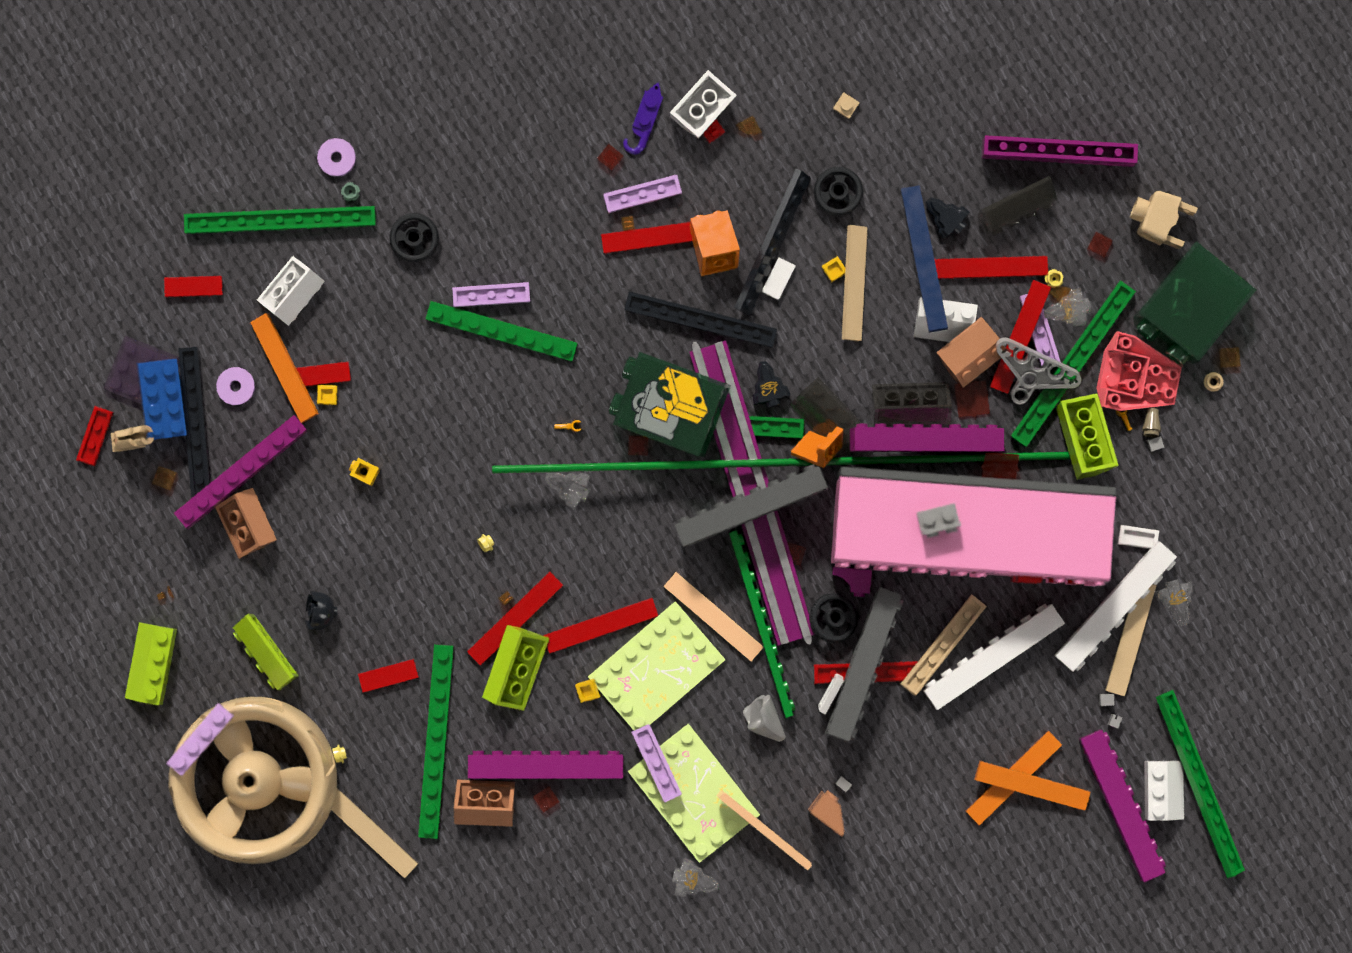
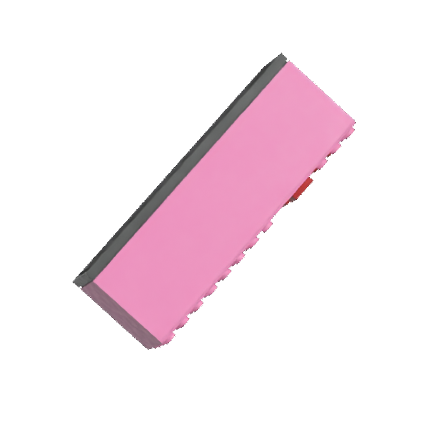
[831,467,1116,587]

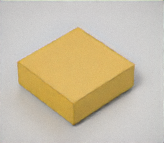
[821,256,845,283]
[317,385,338,405]
[575,679,600,703]

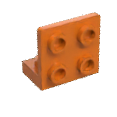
[791,427,844,468]

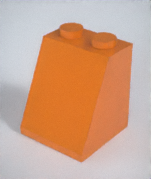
[690,210,740,276]

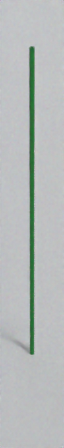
[492,452,1071,474]

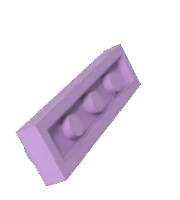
[603,175,682,213]
[452,282,530,307]
[1019,294,1060,366]
[167,703,234,776]
[632,724,682,803]

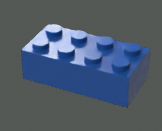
[136,359,187,439]

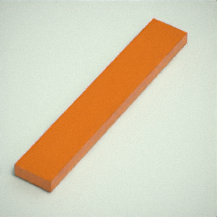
[250,313,319,423]
[966,731,1062,825]
[975,761,1091,810]

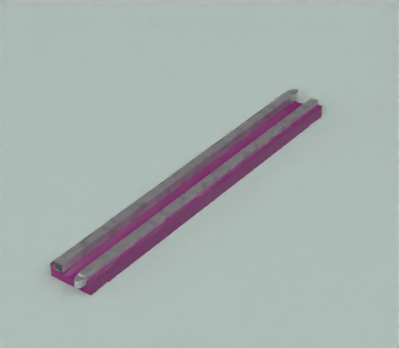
[689,341,815,645]

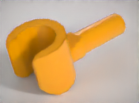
[1115,410,1132,431]
[554,420,581,432]

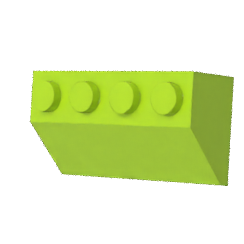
[1056,393,1119,480]
[233,614,298,690]
[125,622,177,705]
[482,625,549,710]

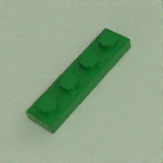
[749,416,804,439]

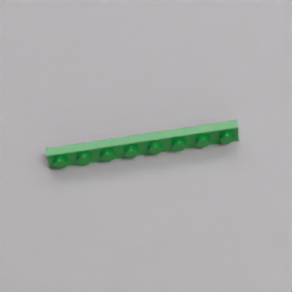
[426,301,578,361]

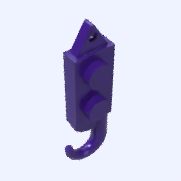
[623,83,663,154]

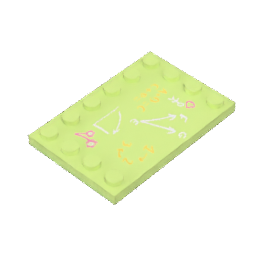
[588,602,725,731]
[628,724,760,863]

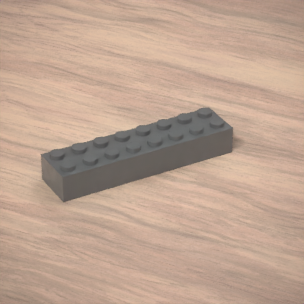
[675,464,828,548]
[824,587,903,742]

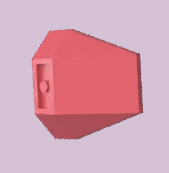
[1097,331,1182,411]

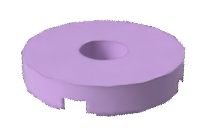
[317,138,356,176]
[216,367,255,405]

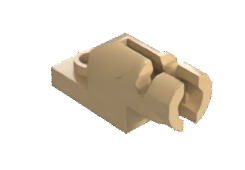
[111,425,154,452]

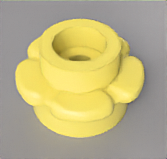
[1045,269,1063,288]
[477,534,494,552]
[332,745,347,764]

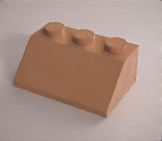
[936,317,1005,388]
[215,488,277,559]
[454,780,515,827]
[808,790,844,836]

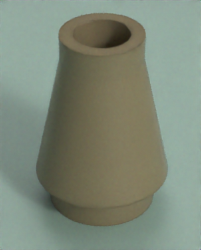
[1142,408,1161,438]

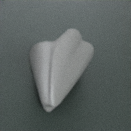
[743,695,786,742]

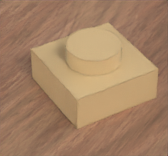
[833,92,859,119]

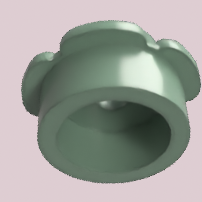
[341,182,360,201]

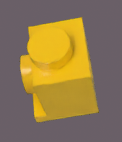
[349,458,380,486]

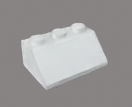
[670,70,737,138]
[257,256,325,326]
[914,297,978,342]
[1144,761,1184,820]

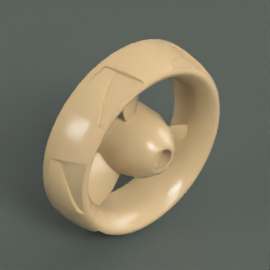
[169,697,337,864]

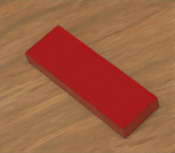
[164,276,223,297]
[296,362,351,387]
[76,406,114,466]
[358,659,419,693]

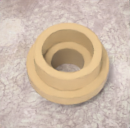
[1204,372,1223,392]

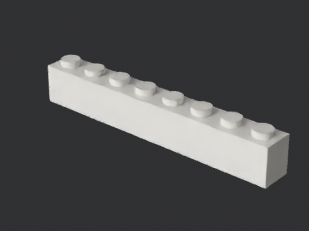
[1054,541,1177,671]
[923,603,1065,710]

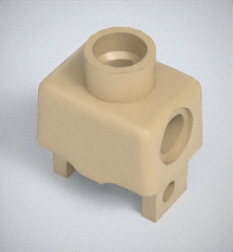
[1130,191,1198,249]

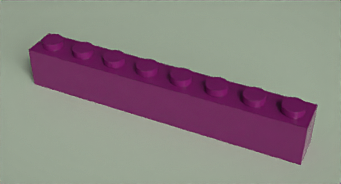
[982,135,1138,167]
[174,415,307,529]
[850,424,1004,452]
[1079,729,1166,882]
[468,751,623,778]

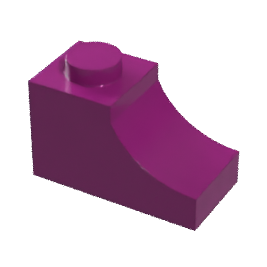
[832,567,872,597]

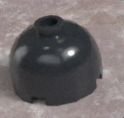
[305,591,337,630]

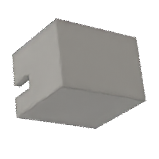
[1147,436,1164,452]
[1099,694,1114,706]
[1107,714,1122,728]
[835,776,852,792]

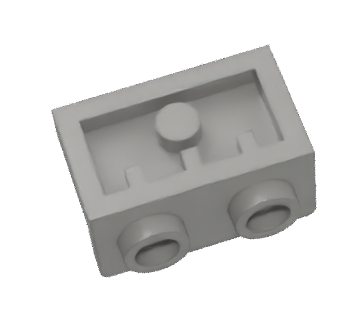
[916,503,962,538]

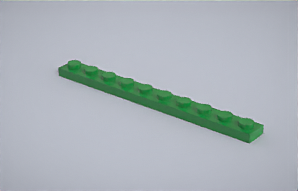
[184,206,376,234]
[1010,280,1136,447]
[729,531,795,718]
[418,644,454,839]
[1156,690,1245,878]

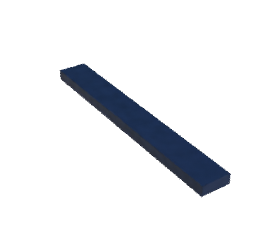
[901,185,948,333]

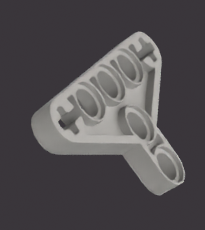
[996,337,1081,405]

